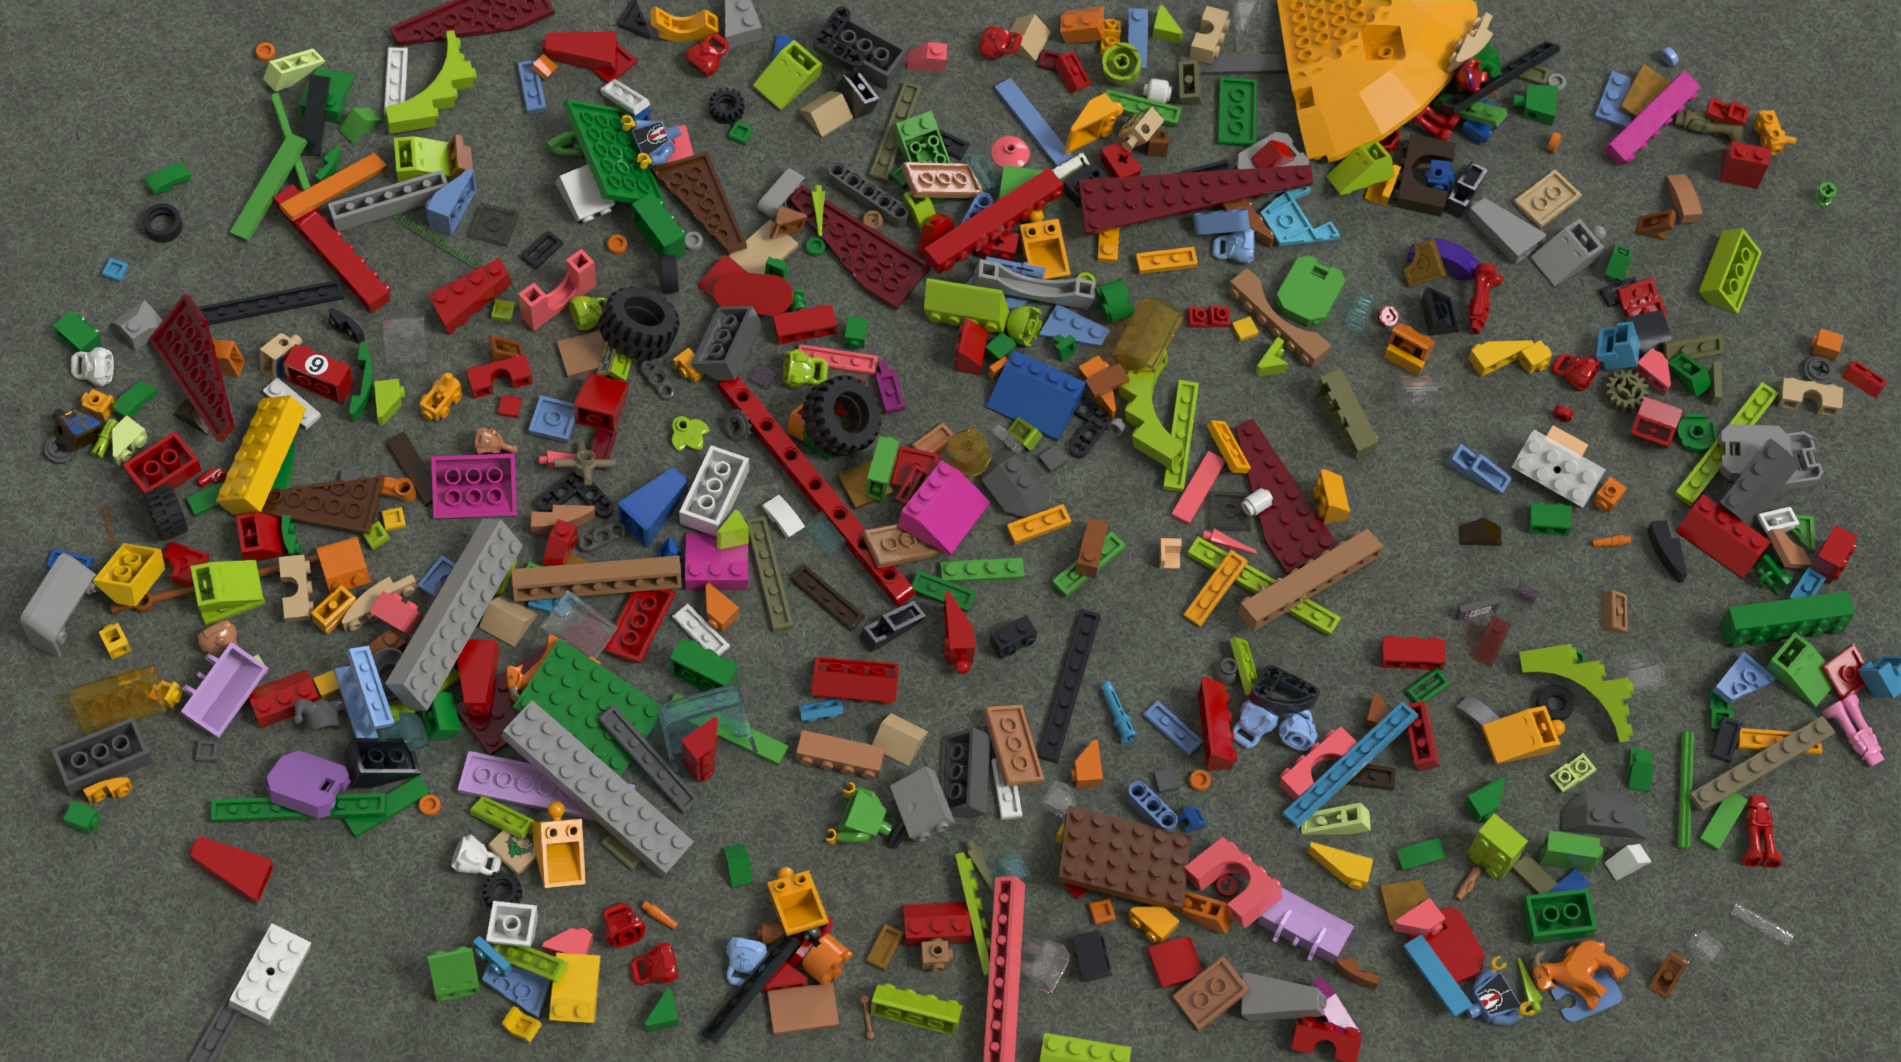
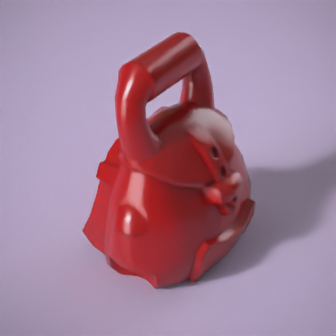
[978,26,1023,61]
[685,33,729,77]
[1551,354,1600,392]
[603,902,646,948]
[630,942,679,985]

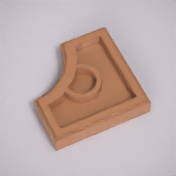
[1767,529,1812,569]

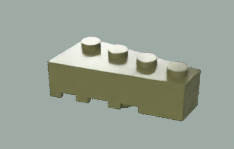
[1315,368,1379,460]

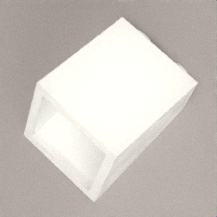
[555,164,615,223]

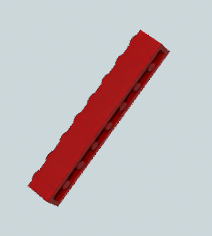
[924,168,1064,275]
[273,184,391,314]

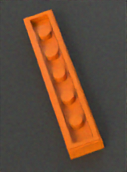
[280,153,387,221]

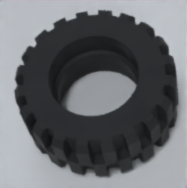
[598,286,680,361]
[802,375,882,457]

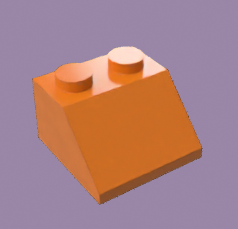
[1060,6,1104,44]
[1386,323,1435,362]
[317,537,371,594]

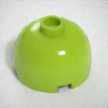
[1005,306,1042,347]

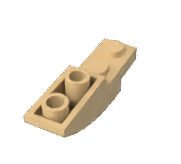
[1447,12,1493,72]
[342,574,417,632]

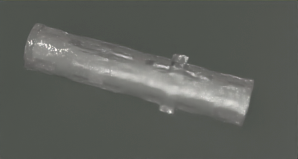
[1730,902,1794,947]

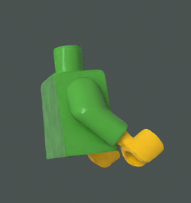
[826,782,892,844]

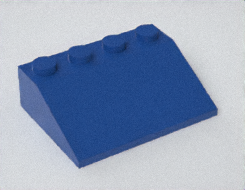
[986,350,1086,441]

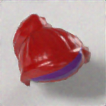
[1454,59,1488,92]

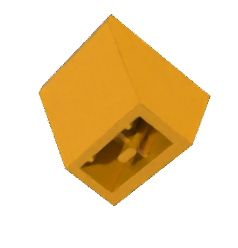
[1313,469,1350,523]

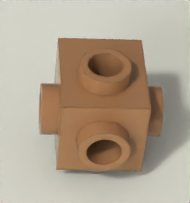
[921,939,953,972]

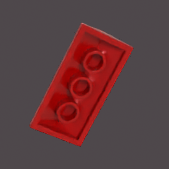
[603,589,676,663]

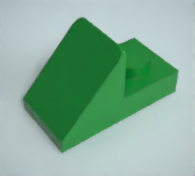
[1628,748,1654,792]

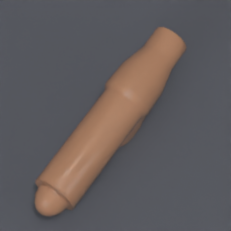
[1455,866,1481,901]

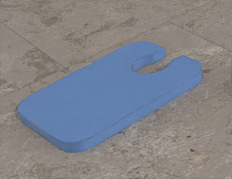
[1551,969,1622,1023]

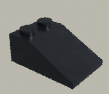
[343,738,421,788]

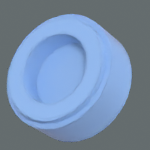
[1661,47,1679,67]

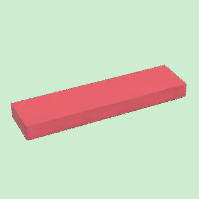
[798,344,878,376]
[1171,451,1226,525]

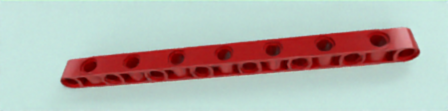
[717,375,915,607]

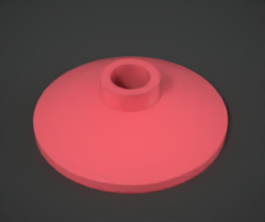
[991,136,1030,168]

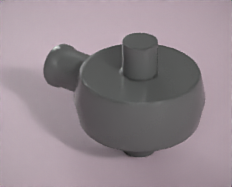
[802,927,822,944]

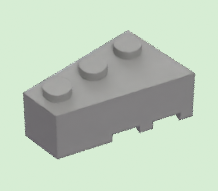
[725,0,762,48]

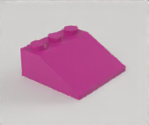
[685,533,748,590]

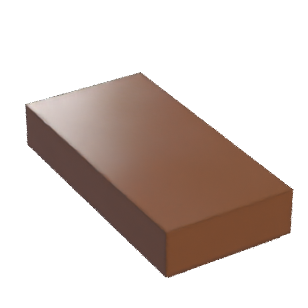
[1085,363,1130,399]

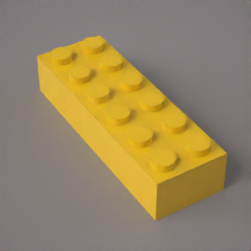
[216,395,306,515]

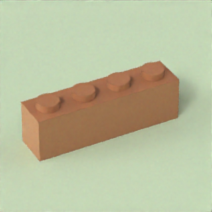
[796,730,885,779]

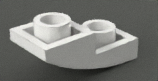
[762,495,805,539]

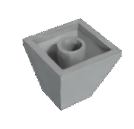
[112,300,163,350]

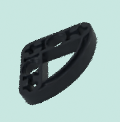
[1248,665,1320,713]

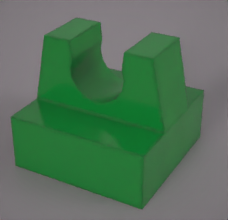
[1053,334,1077,362]

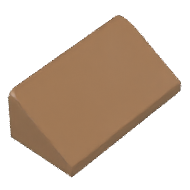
[1602,589,1628,633]

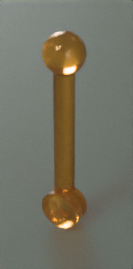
[102,505,116,545]

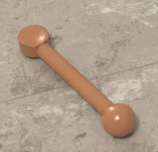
[860,995,875,1039]

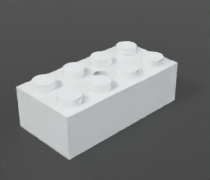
[1512,430,1606,507]
[679,445,749,537]
[229,924,311,1026]

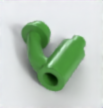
[545,131,584,158]

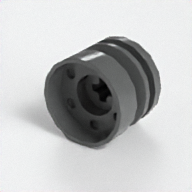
[372,648,402,705]

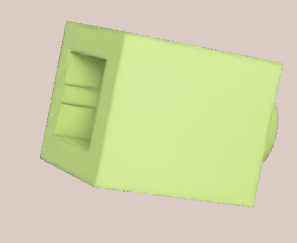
[112,415,148,466]

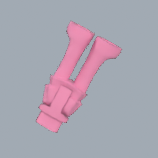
[1822,694,1885,767]

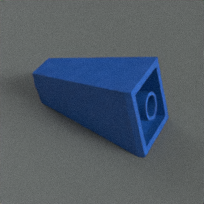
[618,468,688,548]

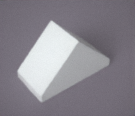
[1757,507,1800,534]
[1604,844,1651,881]

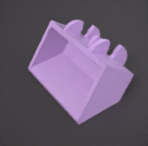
[179,642,269,738]
[1257,888,1354,964]

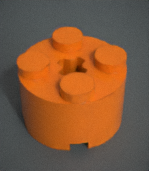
[802,934,853,986]

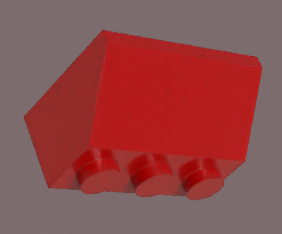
[248,669,319,729]
[681,716,719,783]
[902,902,971,947]

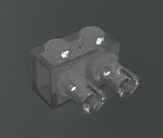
[1020,939,1071,994]

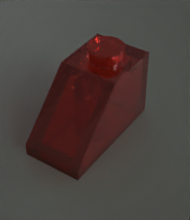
[1473,616,1512,667]

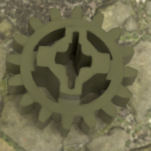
[1604,370,1649,412]

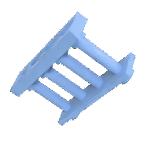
[334,646,394,738]

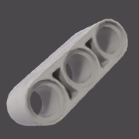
[757,168,807,219]

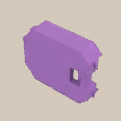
[266,750,351,819]

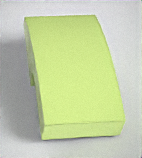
[1550,753,1597,792]

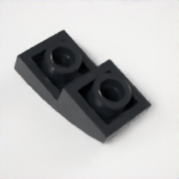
[328,308,365,344]

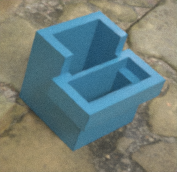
[1596,321,1640,370]
[1857,655,1901,699]

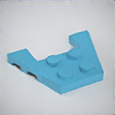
[1260,186,1340,247]

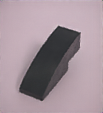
[1444,162,1488,218]
[1647,520,1687,583]
[859,601,926,652]

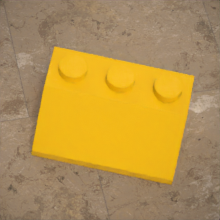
[93,543,165,607]

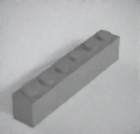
[328,170,448,231]

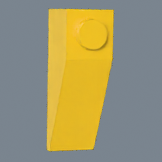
[1468,340,1534,377]
[1307,842,1373,890]

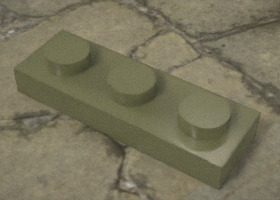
[1663,332,1723,361]

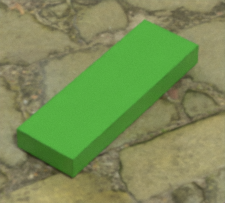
[1699,793,1748,851]

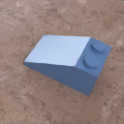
[425,168,477,236]

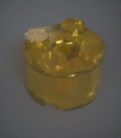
[947,427,992,476]

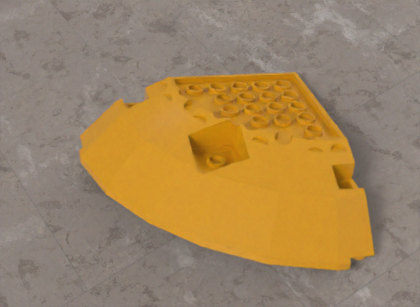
[1277,0,1478,162]

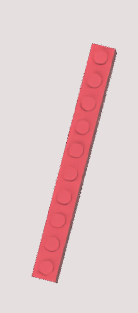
[984,876,1025,1062]

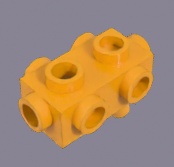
[1754,110,1796,155]
[420,373,462,422]

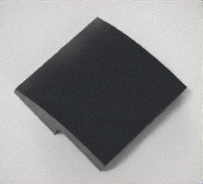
[1624,310,1672,358]

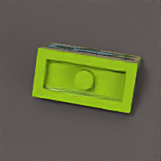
[597,342,632,381]

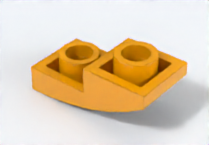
[1100,19,1121,55]
[83,777,133,804]

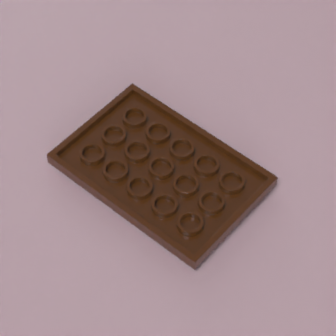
[1057,805,1191,912]

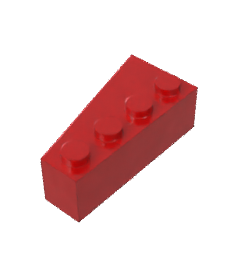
[428,258,513,335]

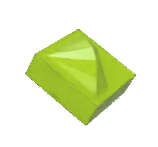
[491,299,516,323]
[363,521,391,550]

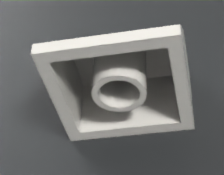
[486,901,538,947]

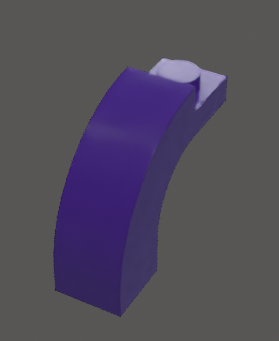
[1407,238,1480,280]

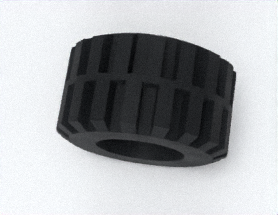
[144,484,188,541]

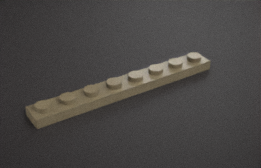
[1689,716,1836,813]

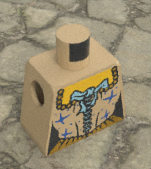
[1119,106,1164,151]

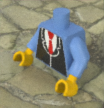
[621,115,682,169]
[1466,957,1535,1026]

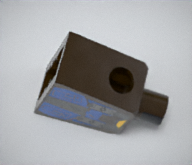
[52,408,104,452]

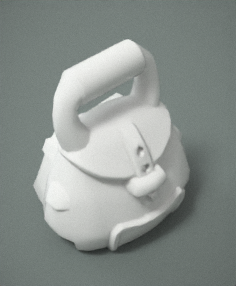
[71,347,114,387]
[451,835,502,876]

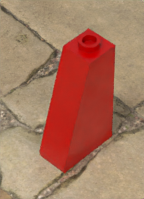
[542,31,617,74]
[457,639,500,716]
[189,836,274,905]

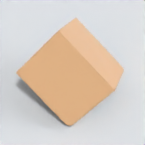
[1159,538,1182,569]

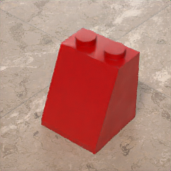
[1719,141,1771,189]
[574,373,629,431]

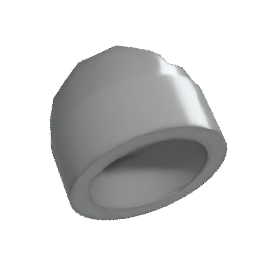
[1108,418,1125,436]

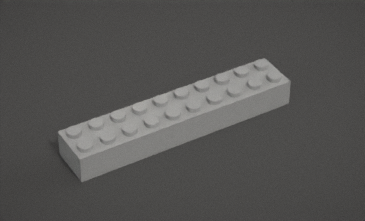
[385,519,523,711]
[501,700,694,878]

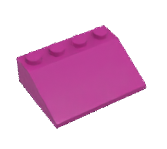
[431,454,517,518]
[897,460,990,556]

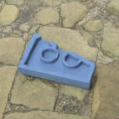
[1594,71,1631,129]
[1038,304,1110,348]
[1713,652,1777,704]
[482,962,552,1020]

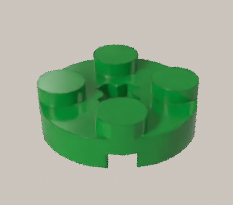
[1676,413,1718,453]

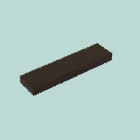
[386,432,444,506]
[790,564,865,631]

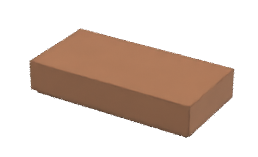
[911,422,956,453]

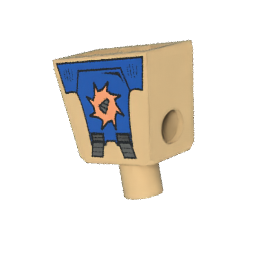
[260,333,302,380]

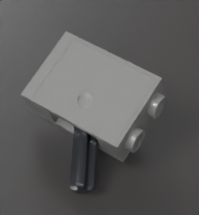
[887,766,955,849]

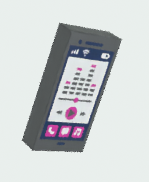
[1456,596,1500,621]

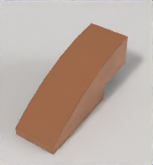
[1666,174,1703,224]
[531,505,595,535]

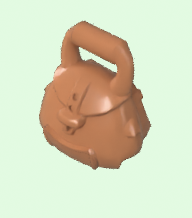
[473,427,517,454]
[198,620,240,659]

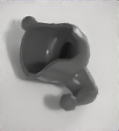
[293,699,349,731]

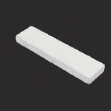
[384,48,408,116]

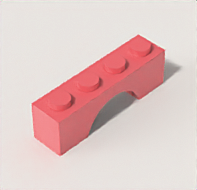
[1279,727,1357,801]

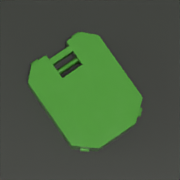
[1275,255,1346,327]

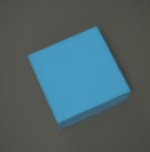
[101,258,129,283]

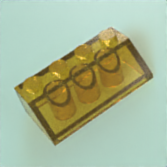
[1112,297,1184,373]
[70,664,167,735]

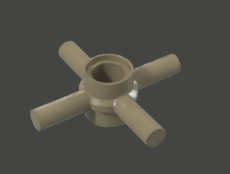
[553,441,616,486]

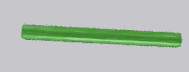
[1677,731,1694,850]

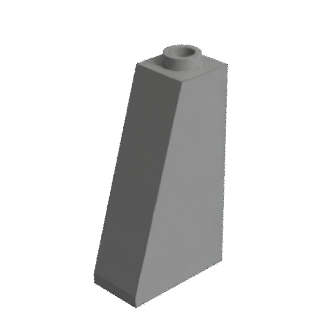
[1467,198,1547,265]
[1242,973,1327,1021]

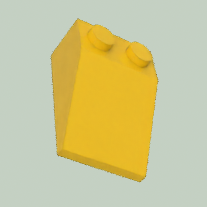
[549,953,601,1023]

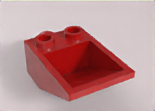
[943,591,975,675]

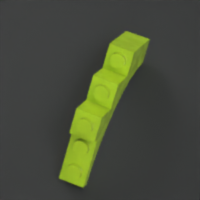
[385,30,477,134]
[1118,348,1184,470]
[1519,644,1634,742]

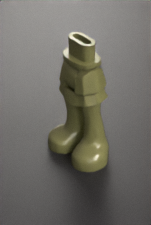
[1675,109,1743,143]

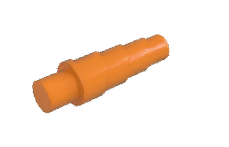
[1592,535,1631,547]
[641,901,678,930]

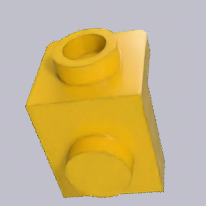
[149,679,183,709]
[502,1006,542,1043]

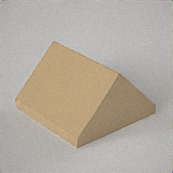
[1008,14,1051,62]
[799,91,853,138]
[479,595,537,648]
[872,713,928,767]

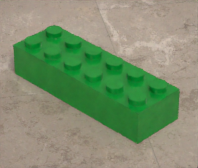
[1720,592,1855,647]

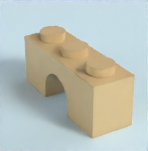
[1190,6,1231,65]
[1778,378,1843,417]
[279,555,314,623]

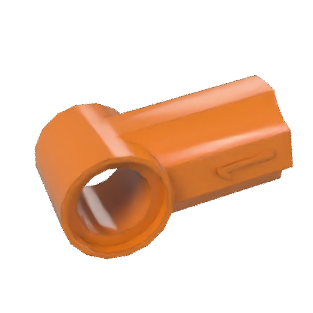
[381,477,416,503]

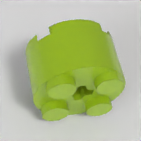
[1102,43,1141,86]

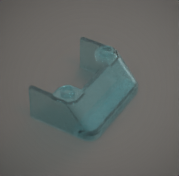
[658,684,758,774]

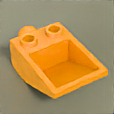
[1063,93,1123,155]
[1018,209,1071,280]
[1481,706,1565,765]
[532,801,586,888]
[768,867,829,936]

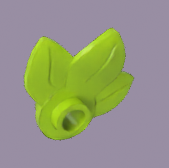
[671,416,710,452]

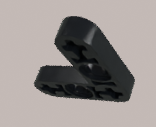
[813,6,864,71]
[1070,397,1111,459]
[537,472,614,519]

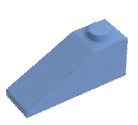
[1127,8,1148,69]

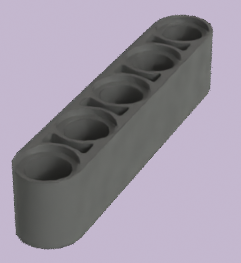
[828,162,909,228]

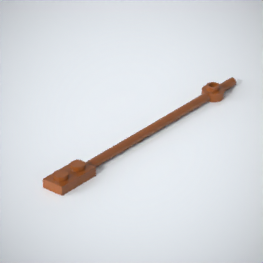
[111,542,337,613]

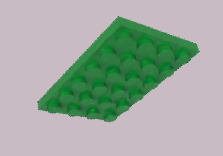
[563,99,666,205]
[512,638,665,777]

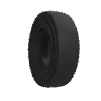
[1536,685,1575,721]

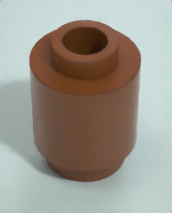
[758,923,785,945]

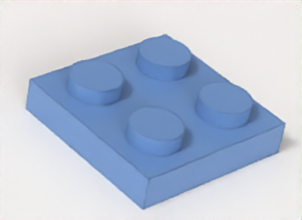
[528,395,575,443]

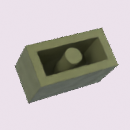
[1179,60,1202,105]

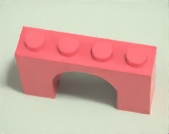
[518,249,596,331]
[1184,837,1282,929]

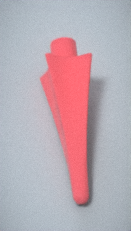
[539,450,576,468]
[1202,528,1257,554]

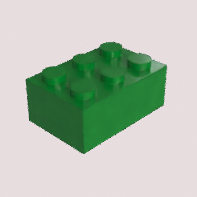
[632,193,686,260]
[670,638,738,702]
[1521,888,1597,945]

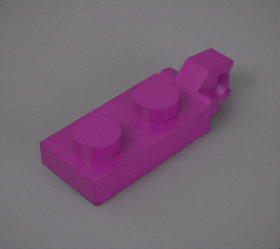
[875,360,905,414]

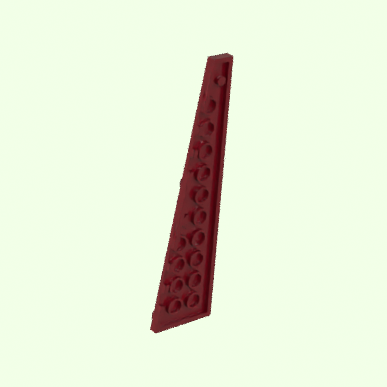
[1078,165,1314,236]

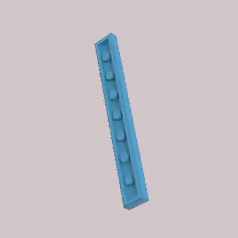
[1282,701,1418,829]

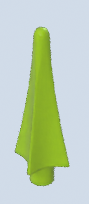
[811,185,825,237]
[1517,958,1543,1013]

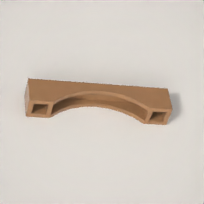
[1228,268,1331,368]

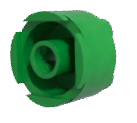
[1095,278,1135,324]

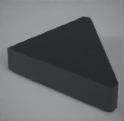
[617,0,651,40]

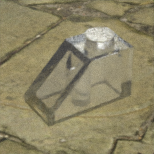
[1041,780,1077,821]

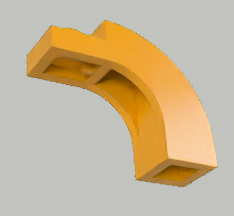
[650,7,719,42]

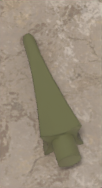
[965,841,995,895]

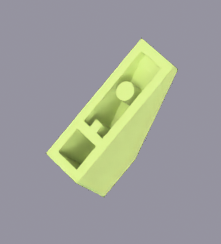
[263,49,325,91]
[1301,803,1371,835]

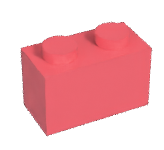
[370,591,423,636]

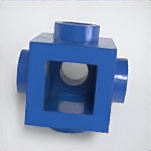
[1425,160,1455,190]

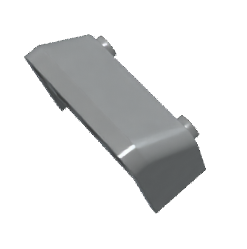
[20,553,102,658]

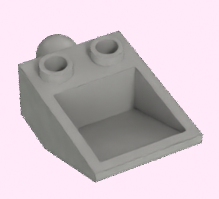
[1530,219,1606,287]

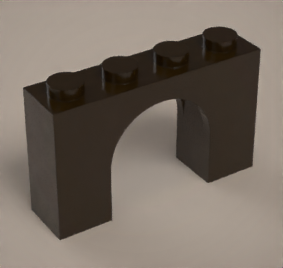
[1393,133,1456,217]

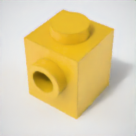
[1518,340,1552,375]

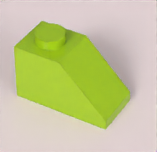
[374,379,405,426]

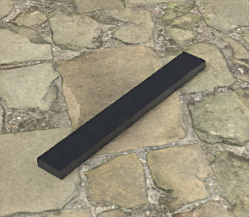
[1440,41,1560,115]
[198,280,344,325]
[1038,609,1101,764]

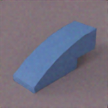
[1445,444,1512,494]

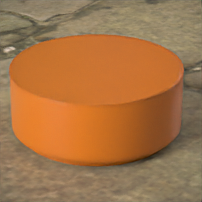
[255,43,276,62]
[1547,132,1562,153]
[607,235,627,255]
[1189,770,1211,792]
[419,795,441,817]

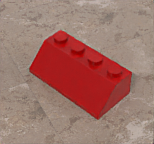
[1676,494,1771,579]
[812,657,899,704]
[1197,677,1237,771]

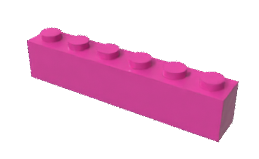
[1603,71,1700,165]

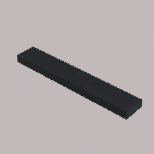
[701,933,801,1044]

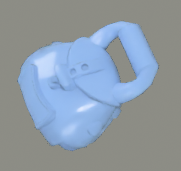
[1212,229,1255,264]
[1232,699,1278,749]
[1279,710,1318,751]
[726,937,768,987]

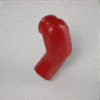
[196,468,227,488]

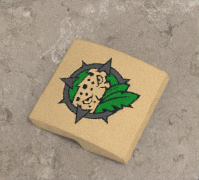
[488,829,537,875]

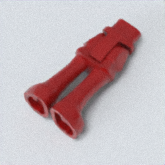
[1410,105,1460,141]
[1469,263,1503,335]
[1741,795,1782,868]

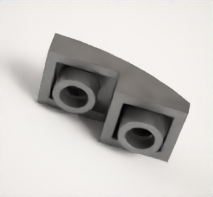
[1456,695,1500,733]

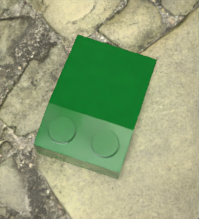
[299,67,356,124]

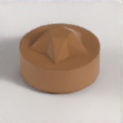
[863,210,883,231]

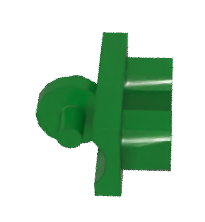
[1753,554,1793,596]

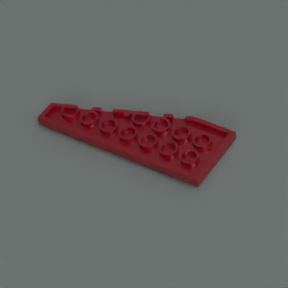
[1235,419,1337,575]

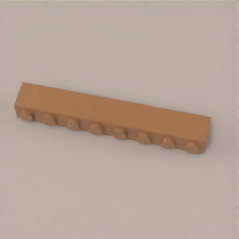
[1238,529,1383,632]
[512,556,682,602]

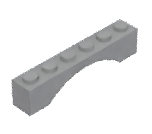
[973,259,1096,310]

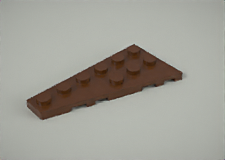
[651,151,747,254]
[259,475,386,535]

